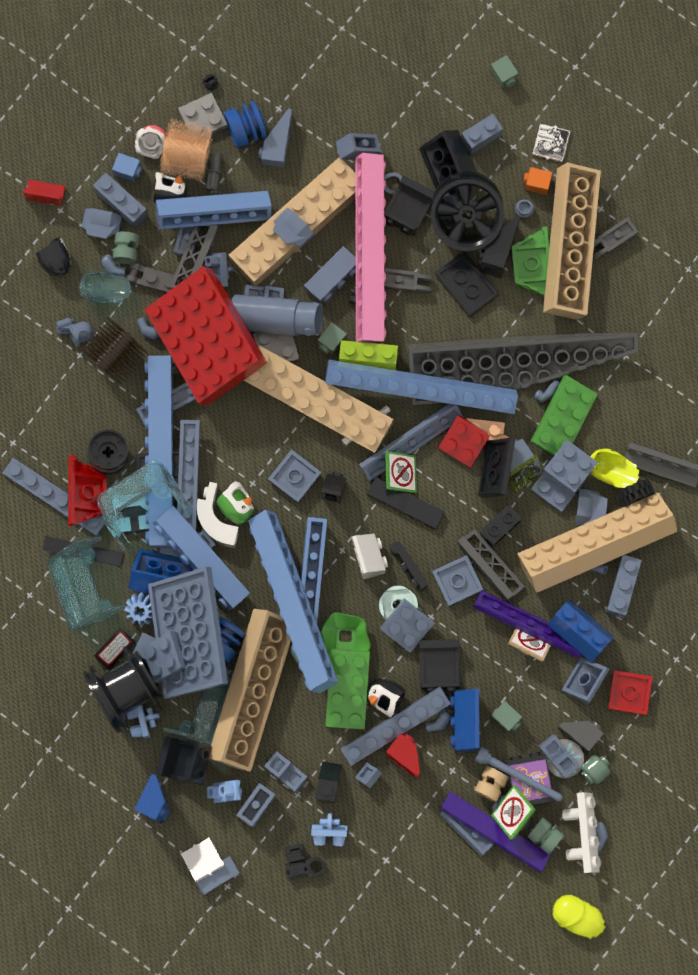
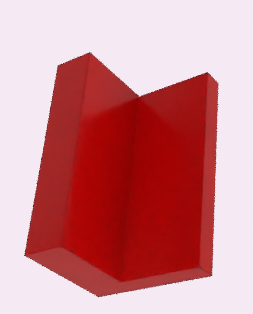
[23,180,66,206]

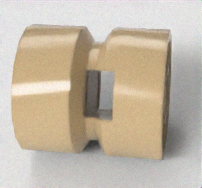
[474,766,509,803]

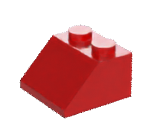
[386,733,420,779]

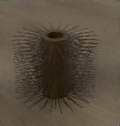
[80,318,148,384]

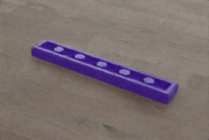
[473,590,581,658]
[440,791,550,873]

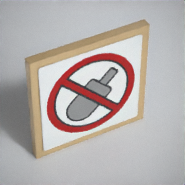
[508,629,551,662]

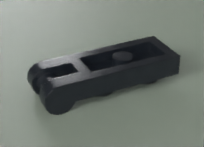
[391,542,428,591]

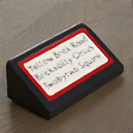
[94,627,135,670]

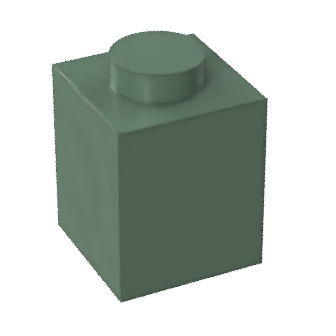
[490,55,518,89]
[318,323,347,355]
[491,701,522,733]

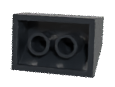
[419,130,475,195]

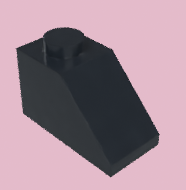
[321,472,346,503]
[315,761,342,803]

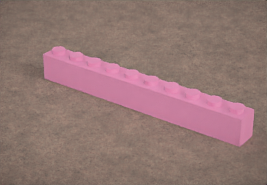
[355,153,386,344]

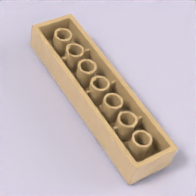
[229,157,356,286]
[543,162,601,320]
[244,346,395,453]
[517,493,678,593]
[209,609,291,772]

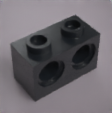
[480,504,522,548]

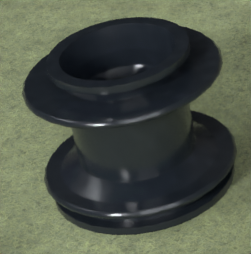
[83,646,164,733]

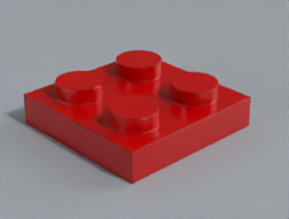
[438,415,491,468]
[608,670,652,716]

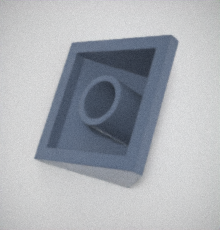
[562,657,609,706]

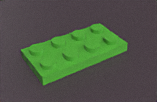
[530,375,598,456]
[326,648,370,729]

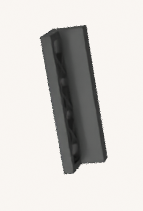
[170,225,221,289]
[624,442,698,489]
[457,529,525,602]

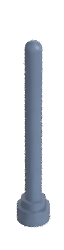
[475,747,563,801]

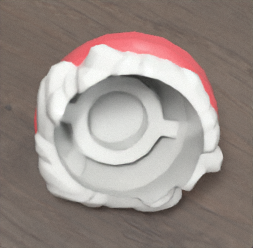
[135,125,167,159]

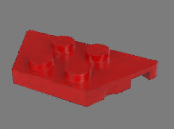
[68,454,107,526]

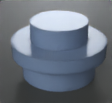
[515,199,534,218]

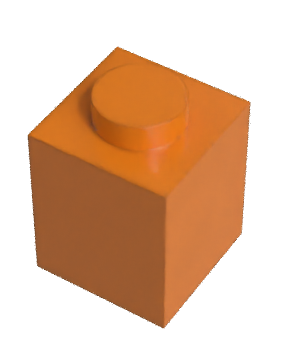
[523,167,552,195]

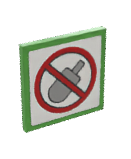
[385,451,417,493]
[491,785,536,840]

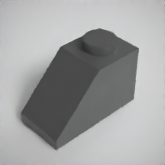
[558,721,604,753]

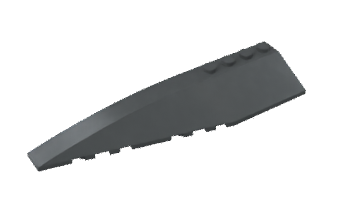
[408,332,638,405]

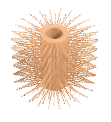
[160,119,212,181]

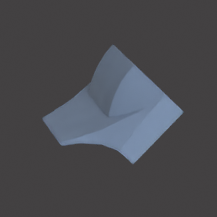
[82,208,123,239]
[273,208,314,248]
[575,489,608,527]

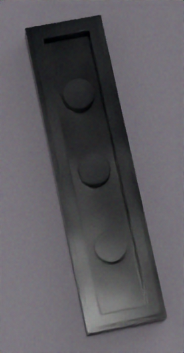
[367,477,444,529]

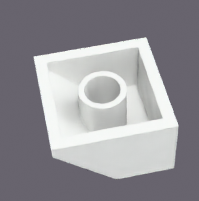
[352,533,388,580]

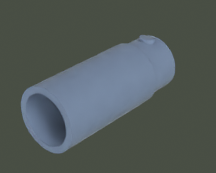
[232,294,323,336]

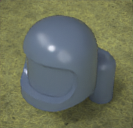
[55,318,94,347]

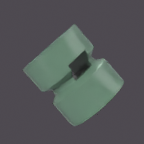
[112,232,139,264]
[527,818,564,855]

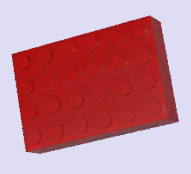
[144,266,267,406]

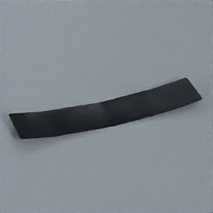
[43,536,124,566]

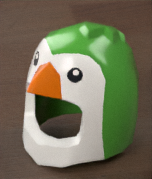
[217,481,254,524]

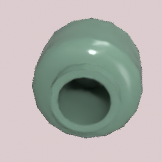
[581,755,610,785]

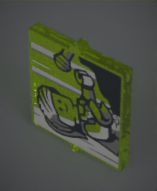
[509,455,543,491]

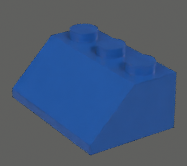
[129,549,193,594]
[547,599,614,663]
[450,689,479,752]
[134,773,170,824]

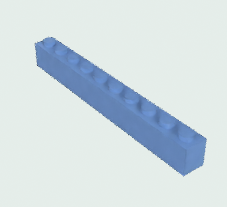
[145,355,174,548]
[325,360,518,414]
[248,510,339,694]

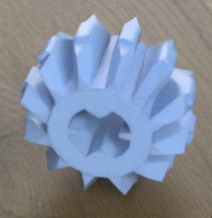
[124,592,153,626]

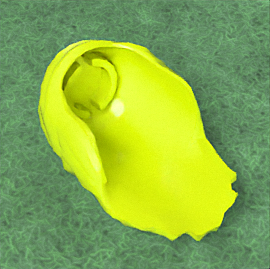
[590,449,639,488]
[552,895,605,939]

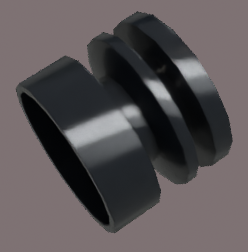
[88,429,128,475]

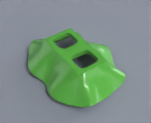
[321,612,371,658]

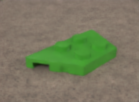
[511,226,549,296]

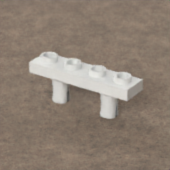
[562,792,601,873]

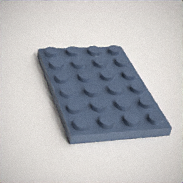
[148,567,228,699]

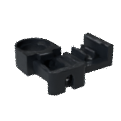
[285,844,325,881]

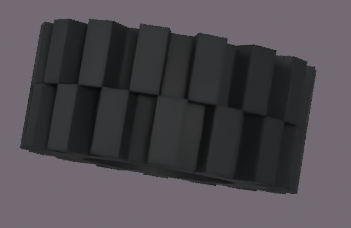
[617,479,655,507]

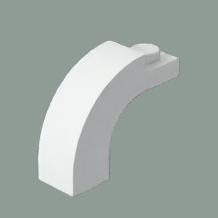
[197,482,239,549]

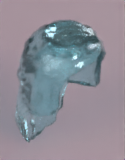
[79,270,132,304]

